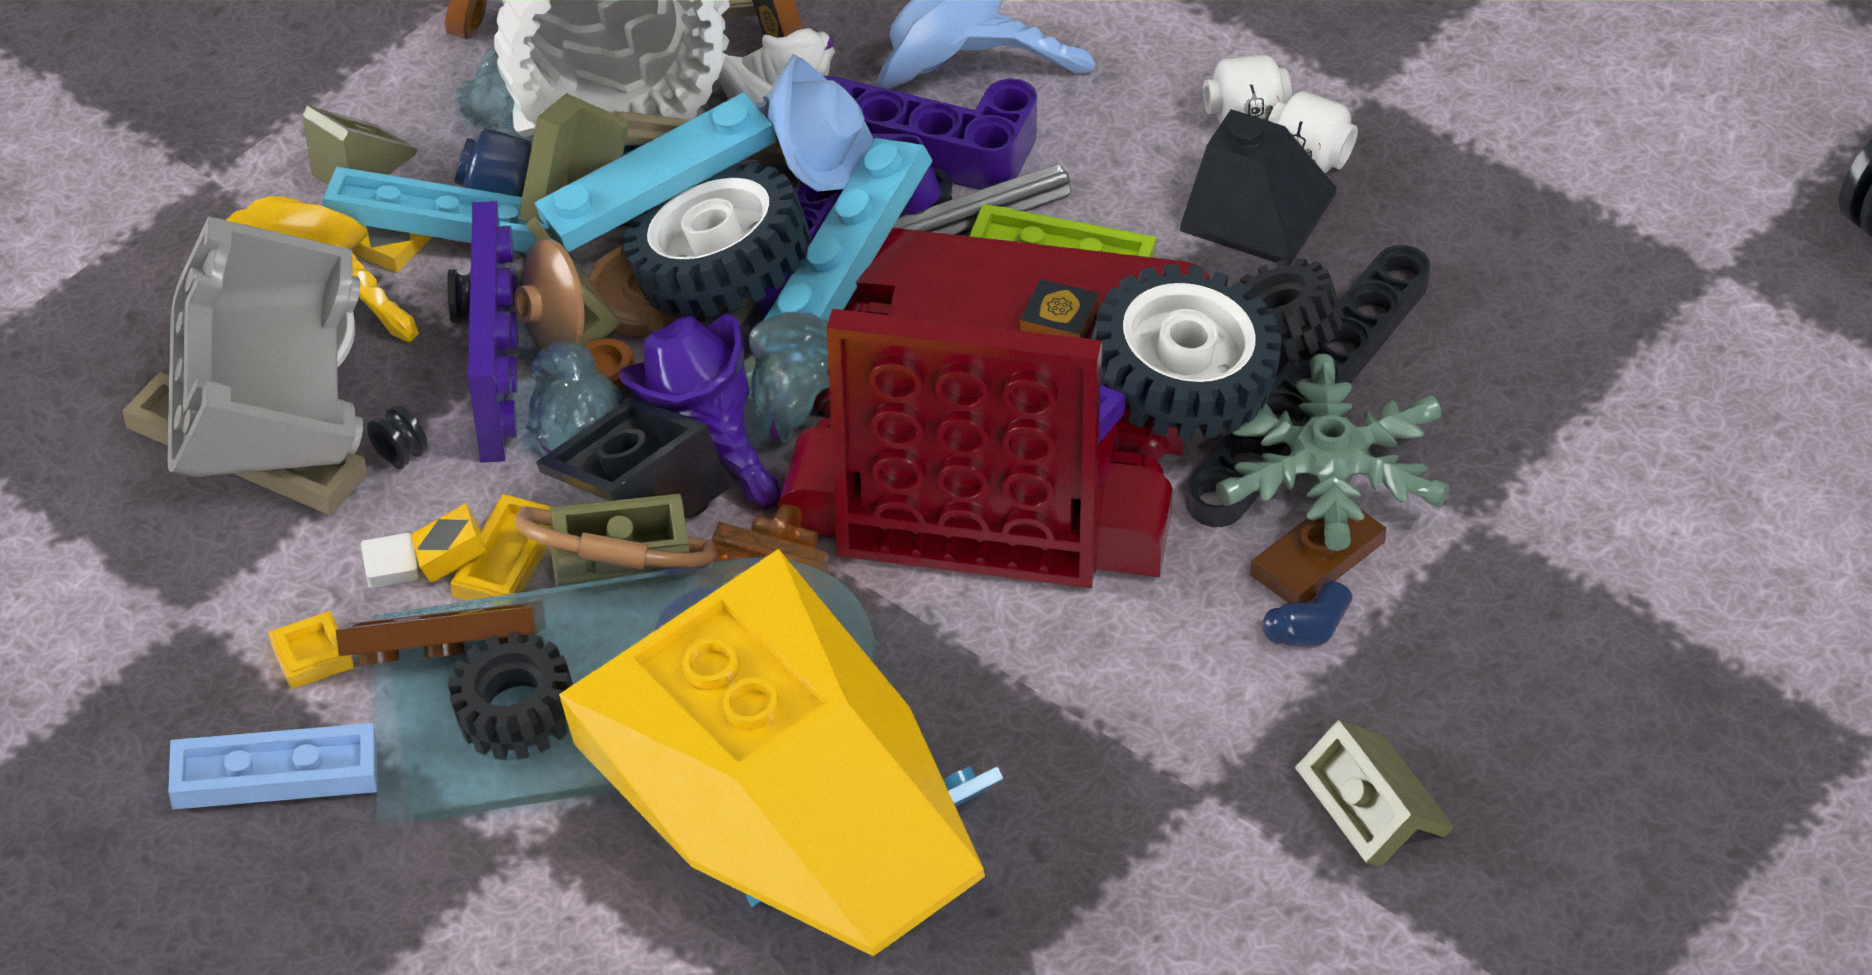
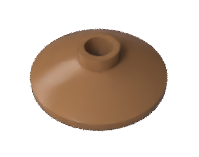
[514,239,585,362]

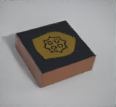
[752,0,803,38]
[1020,279,1099,338]

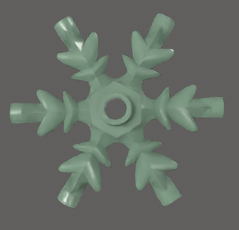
[1216,354,1450,551]

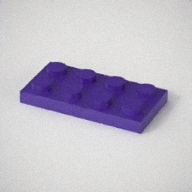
[468,201,519,463]

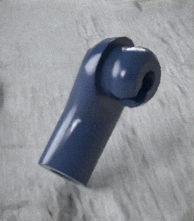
[1263,581,1353,646]

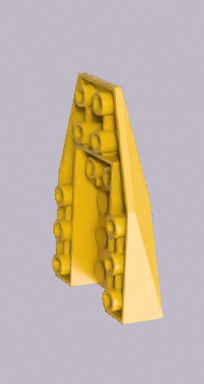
[559,549,985,956]

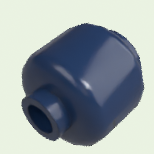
[454,129,532,197]

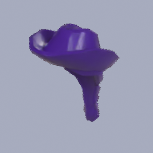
[617,313,781,509]

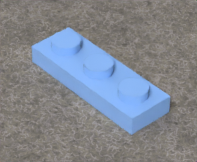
[168,723,377,810]

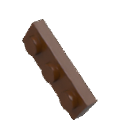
[336,601,546,665]

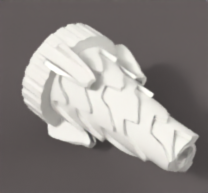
[494,0,730,146]

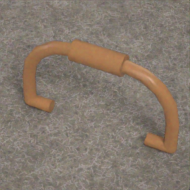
[515,506,718,570]

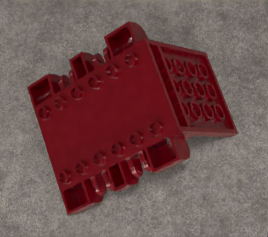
[778,227,1211,588]

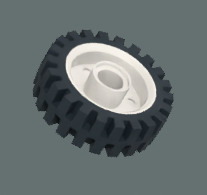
[623,162,810,318]
[1092,264,1281,440]

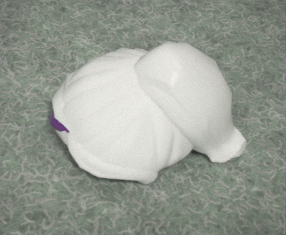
[717,28,835,104]

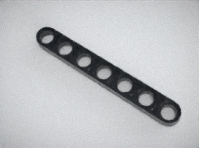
[1188,245,1430,527]

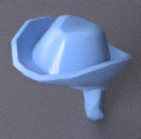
[876,0,1096,89]
[755,54,874,192]

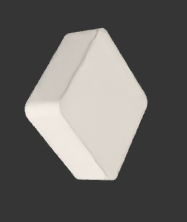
[361,533,419,588]

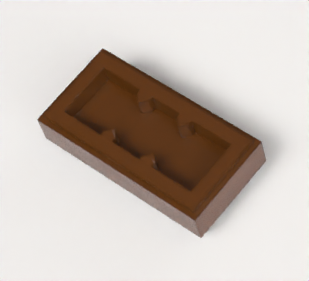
[1250,509,1387,603]

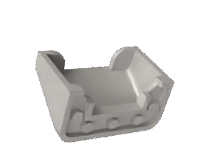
[168,216,363,477]

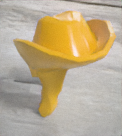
[226,196,419,343]

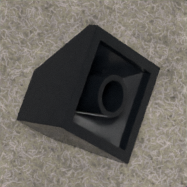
[1180,109,1337,266]
[536,396,730,519]

